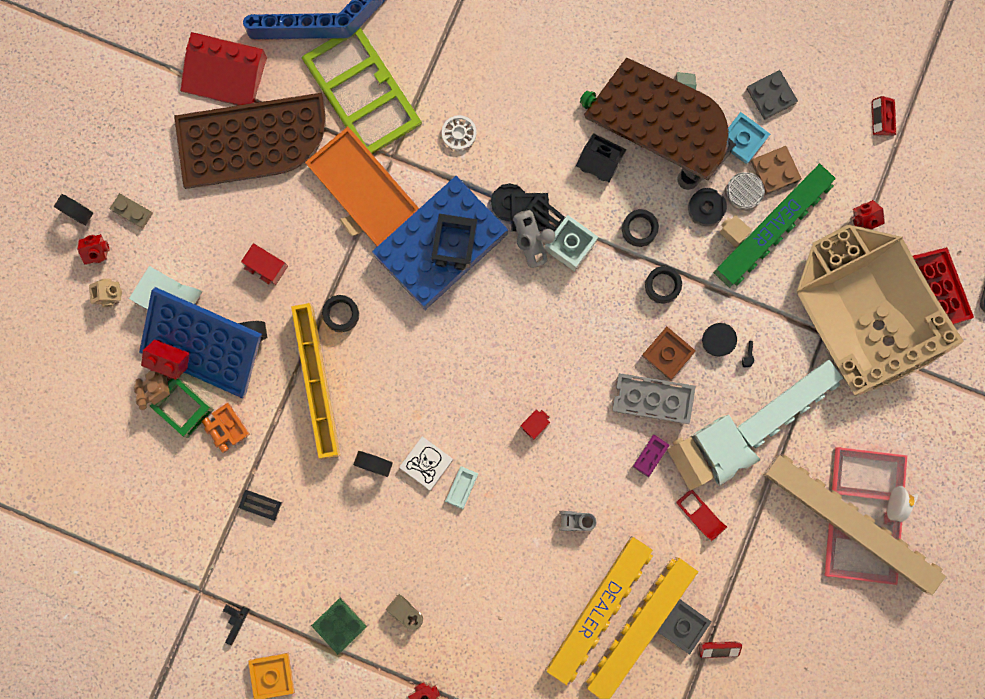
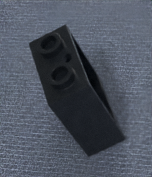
[431,214,477,270]

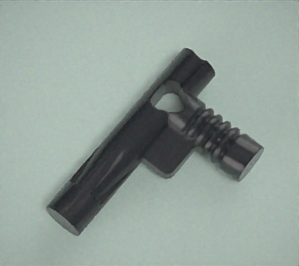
[223,604,250,646]

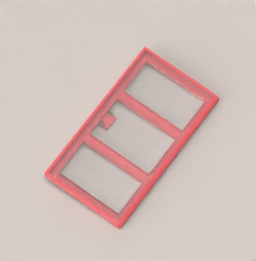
[824,447,907,585]

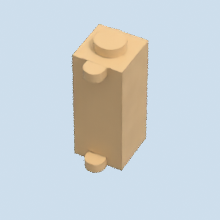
[667,437,714,490]

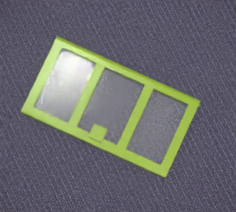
[302,28,422,154]

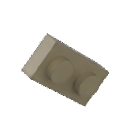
[109,193,153,229]

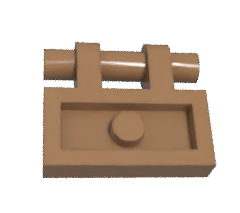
[134,370,170,410]

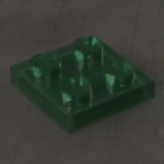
[311,597,367,655]

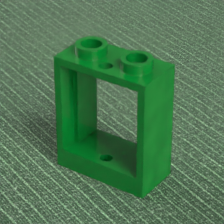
[150,378,214,438]

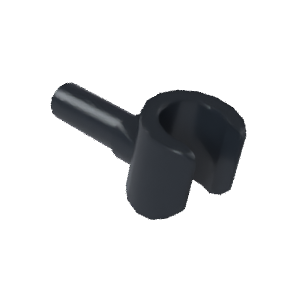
[742,341,754,368]

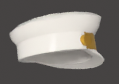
[887,486,918,522]

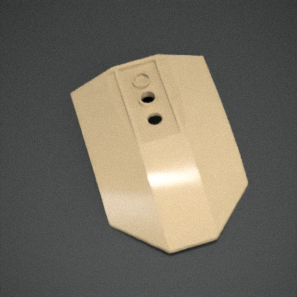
[797,225,964,396]

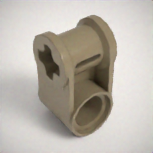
[386,594,423,630]

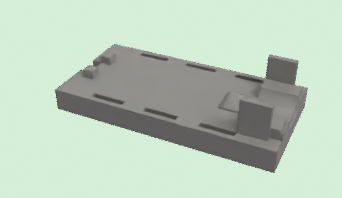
[613,373,696,425]

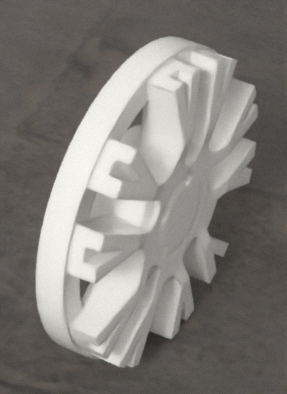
[442,115,477,151]

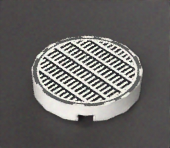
[726,172,765,210]

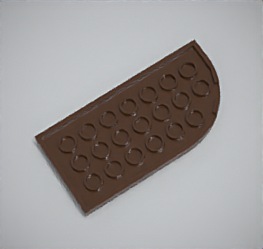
[584,57,729,180]
[174,93,326,189]

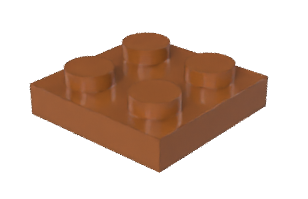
[641,326,696,380]

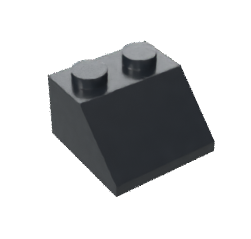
[576,133,627,182]

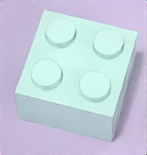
[544,215,599,272]

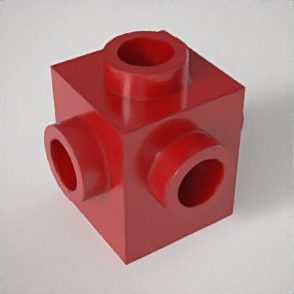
[852,200,885,230]
[77,234,110,265]
[408,682,441,699]

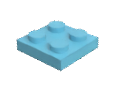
[728,112,770,164]

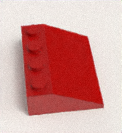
[180,32,267,105]
[912,247,974,325]

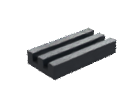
[525,194,566,232]
[238,490,283,521]

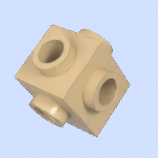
[89,278,122,307]

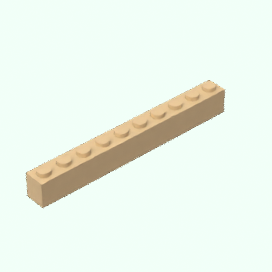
[763,455,946,596]

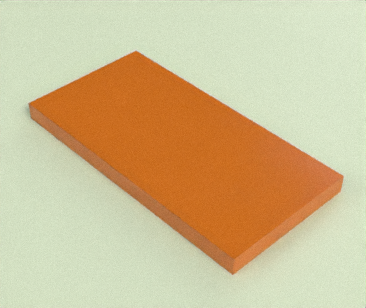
[305,126,419,246]

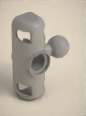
[513,210,555,268]

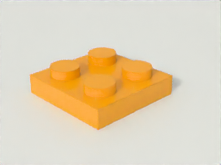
[248,652,295,699]

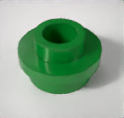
[580,90,597,109]

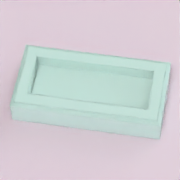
[445,466,478,509]

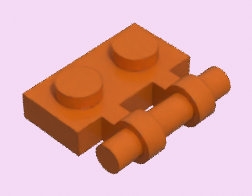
[201,402,250,453]

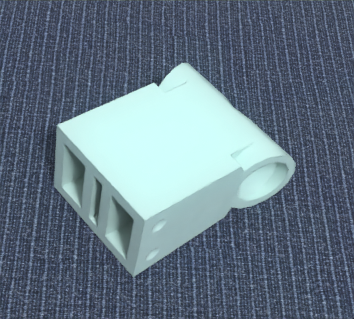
[129,266,203,310]
[691,415,760,486]

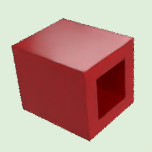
[520,409,550,440]

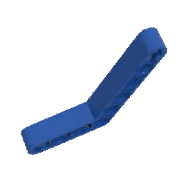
[243,0,385,39]

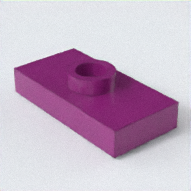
[632,434,670,478]

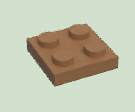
[751,146,802,195]

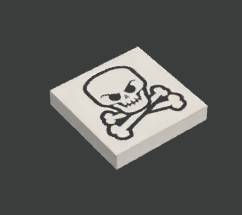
[399,436,453,491]

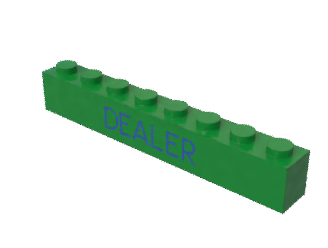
[713,163,836,288]

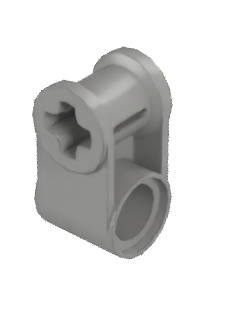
[559,511,597,531]

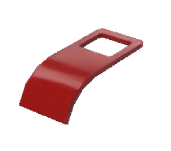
[676,490,728,541]

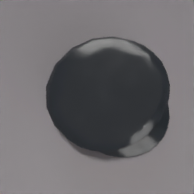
[702,323,737,357]

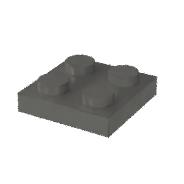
[746,70,798,120]
[657,599,712,655]

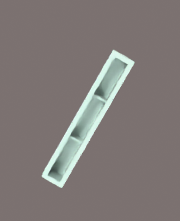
[737,360,843,448]

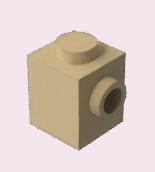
[719,215,752,248]

